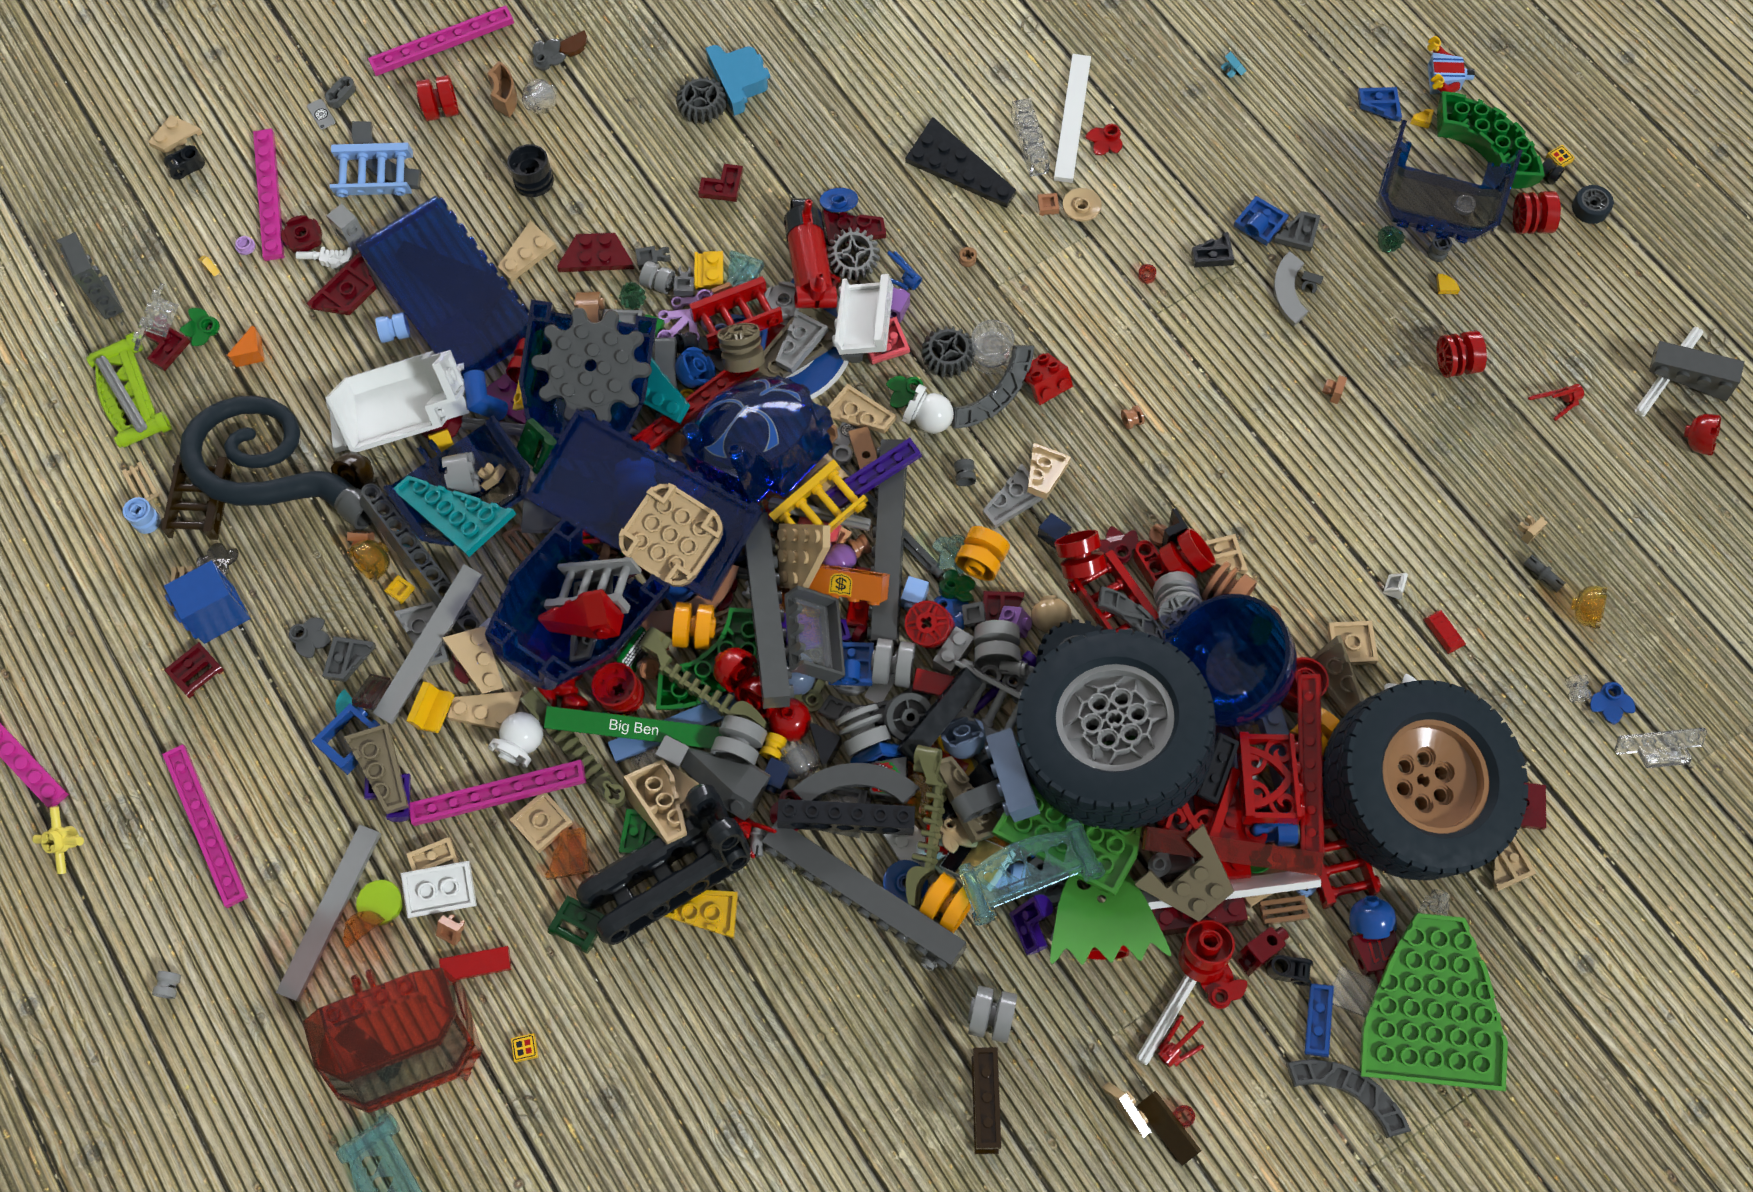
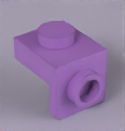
[999,606,1032,638]

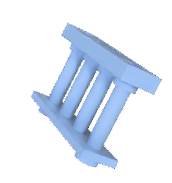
[330,143,413,198]

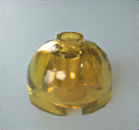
[347,539,390,582]
[1571,586,1608,630]

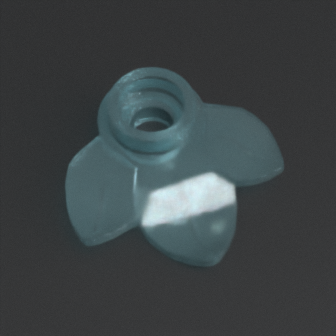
[932,534,965,574]

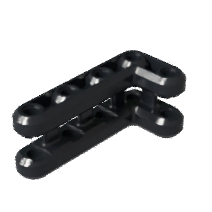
[576,784,751,945]

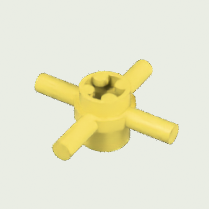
[32,806,84,874]

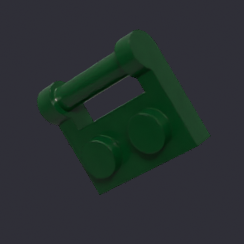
[515,418,556,475]
[547,895,605,954]

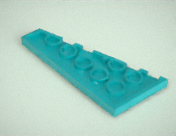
[593,320,690,424]
[392,476,516,557]

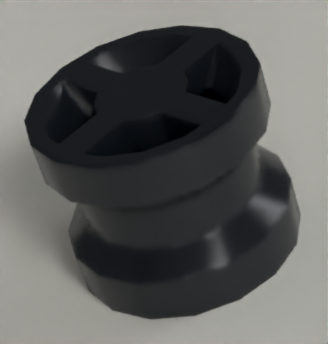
[674,332,698,354]

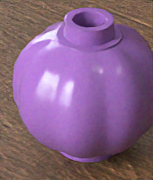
[822,543,857,569]

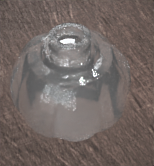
[522,79,557,114]
[780,741,820,781]

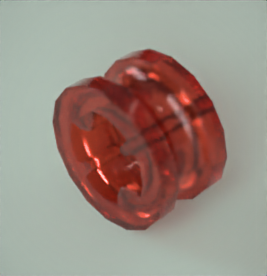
[1138,264,1156,284]
[1173,1105,1195,1128]

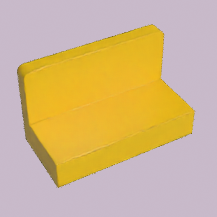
[406,682,455,733]

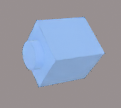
[901,576,929,611]

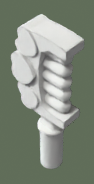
[296,247,353,269]

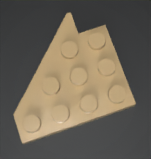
[777,524,830,590]

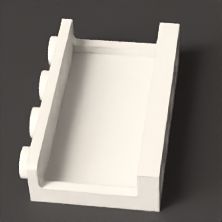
[832,274,894,355]

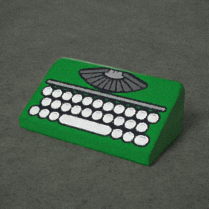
[616,627,648,673]

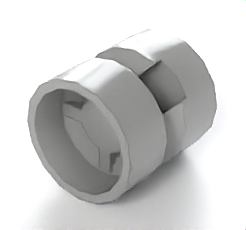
[639,261,676,294]

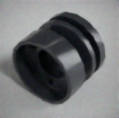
[507,144,554,197]

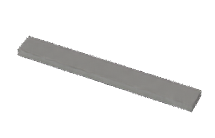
[373,564,484,725]
[276,825,381,1002]

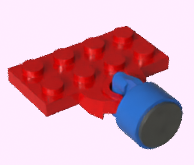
[1192,789,1300,880]

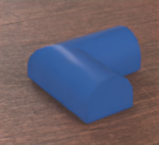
[463,370,508,421]
[850,742,909,764]

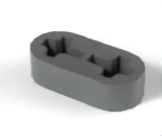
[325,76,356,109]

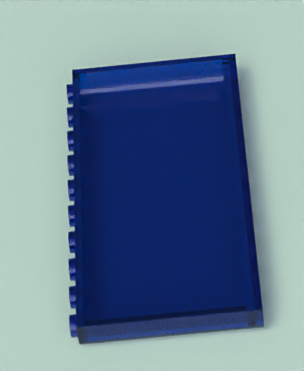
[356,195,540,379]
[525,409,763,602]

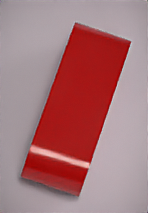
[1133,540,1169,591]

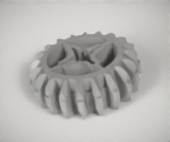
[827,227,880,281]

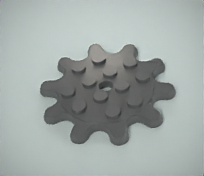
[531,308,652,425]

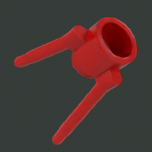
[1528,384,1584,421]
[733,817,777,859]
[1157,1015,1204,1068]

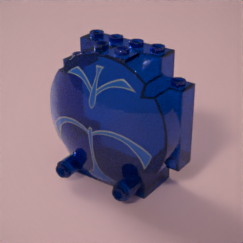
[681,375,834,507]

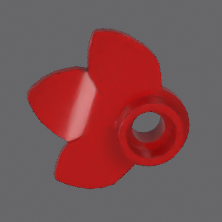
[1085,124,1123,155]
[1200,965,1247,1009]

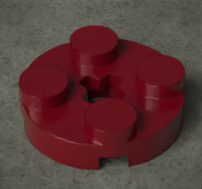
[281,215,322,254]

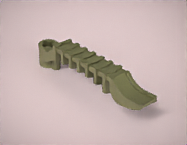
[638,627,766,729]
[519,687,626,808]
[906,745,948,907]

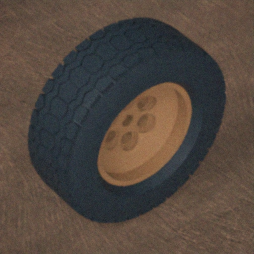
[1323,680,1528,880]

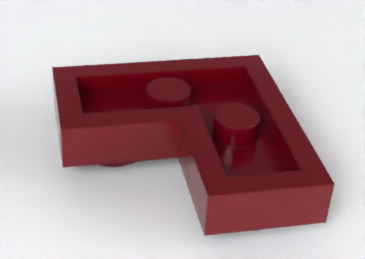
[698,164,743,202]
[145,320,191,371]

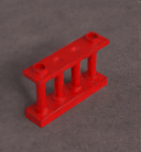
[689,276,783,351]
[1067,550,1159,632]
[1299,819,1381,909]

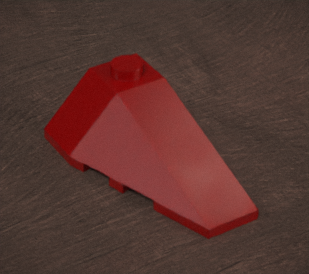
[538,589,624,639]

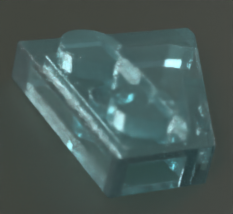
[727,250,765,287]

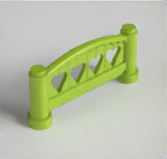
[86,332,172,448]

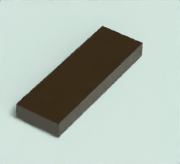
[1137,1091,1202,1166]

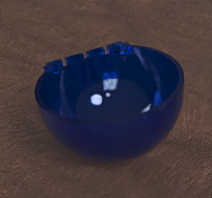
[1163,594,1297,727]

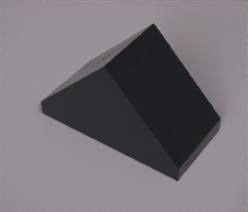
[810,723,842,770]

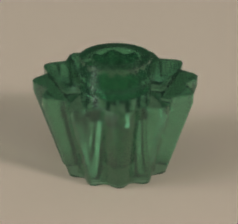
[1377,225,1406,253]
[619,282,646,310]

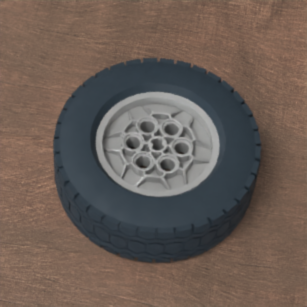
[1016,629,1216,830]

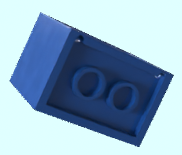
[164,560,251,644]

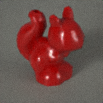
[537,665,588,711]

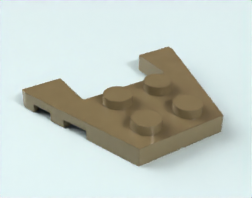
[1135,823,1234,921]

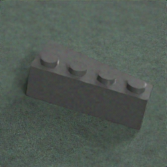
[1649,341,1745,401]

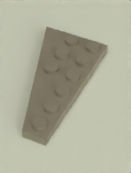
[736,308,837,399]

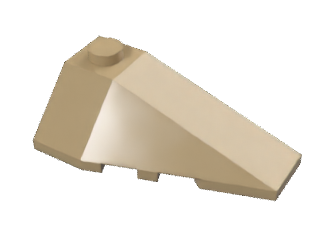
[623,759,687,844]

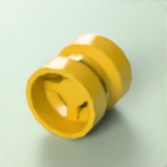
[759,732,787,761]

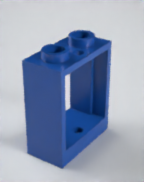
[312,703,380,775]

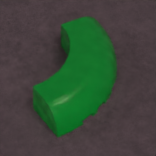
[1437,91,1544,189]
[656,607,757,710]

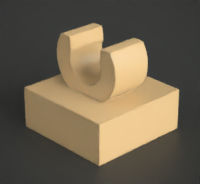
[477,463,507,491]
[1517,515,1548,544]

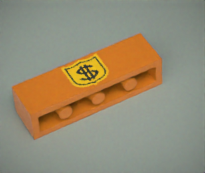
[809,564,890,605]

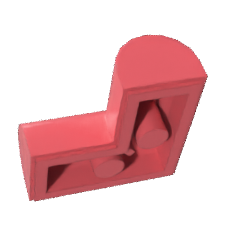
[866,316,910,365]

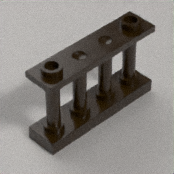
[160,455,233,540]
[971,1047,1001,1154]

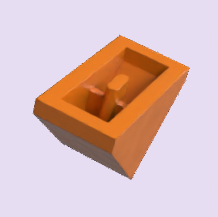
[227,326,265,367]

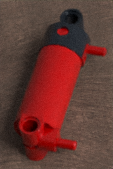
[784,198,837,308]

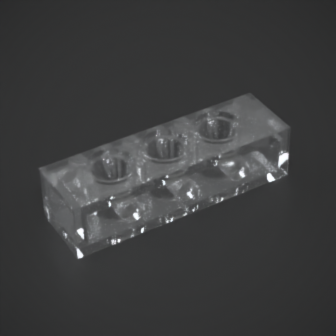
[1011,98,1050,177]

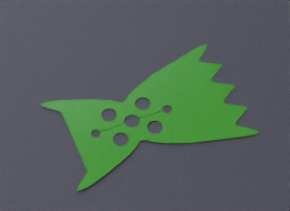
[1050,874,1171,965]

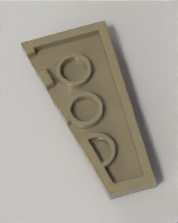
[344,724,409,814]
[939,756,999,844]

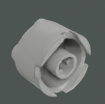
[442,452,481,494]

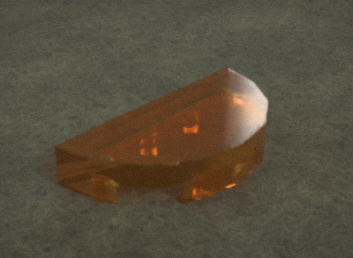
[343,911,385,948]

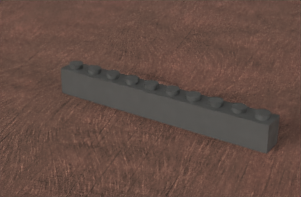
[867,439,907,646]
[742,512,794,709]
[762,821,967,970]

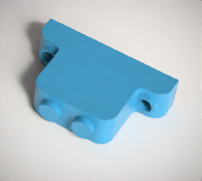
[705,45,770,116]

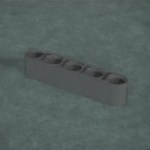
[655,337,678,420]
[950,775,1031,823]

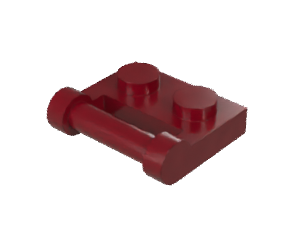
[164,642,224,699]

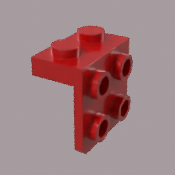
[1023,353,1073,405]

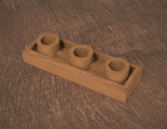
[848,426,877,470]

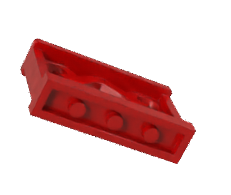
[1236,732,1305,825]
[1156,767,1241,854]

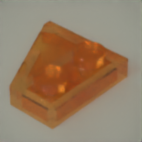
[545,827,590,880]

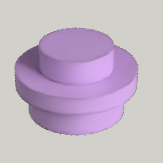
[235,236,256,255]

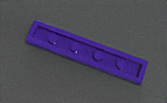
[826,438,922,509]

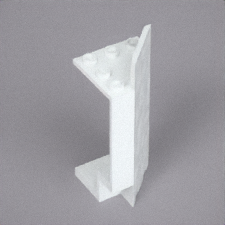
[325,350,470,454]

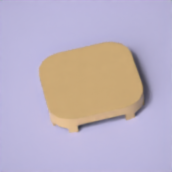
[619,483,723,587]

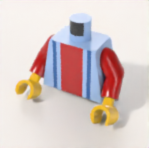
[1427,36,1475,94]

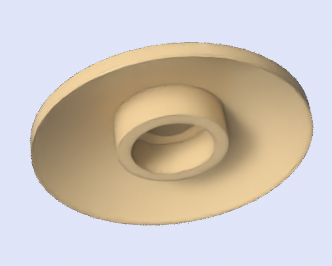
[1063,188,1102,222]

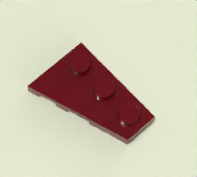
[823,209,886,246]

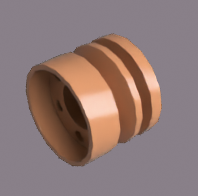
[1201,561,1257,618]

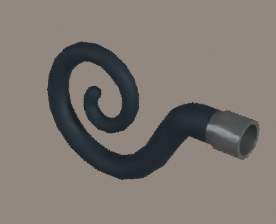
[179,396,379,530]

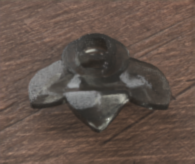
[196,543,238,576]

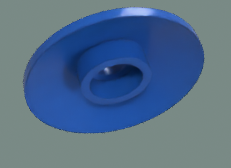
[820,188,858,212]
[883,860,928,904]

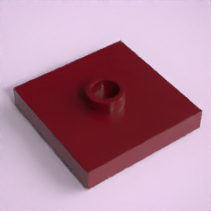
[1520,783,1546,830]

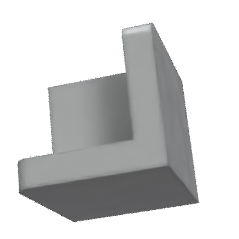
[655,735,689,769]

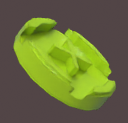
[356,880,403,926]

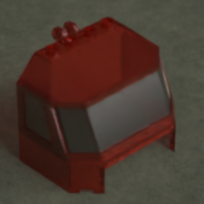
[302,968,483,1117]

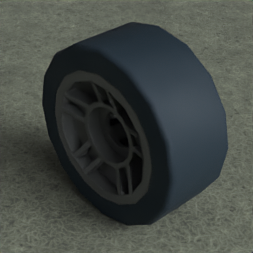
[1572,185,1614,224]

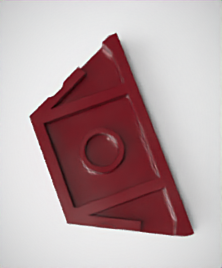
[557,233,634,272]
[306,252,377,316]

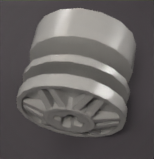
[1153,571,1204,629]
[834,704,891,757]

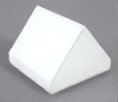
[1383,573,1408,600]

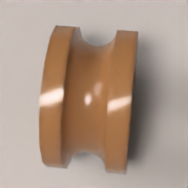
[959,247,977,267]

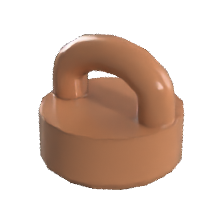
[1149,524,1168,546]
[636,657,659,680]

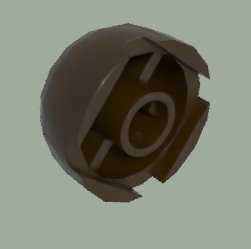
[331,452,374,490]

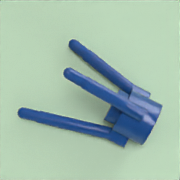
[887,251,922,291]

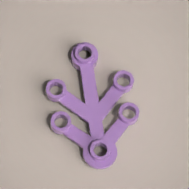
[657,289,713,343]

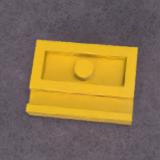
[694,251,724,290]

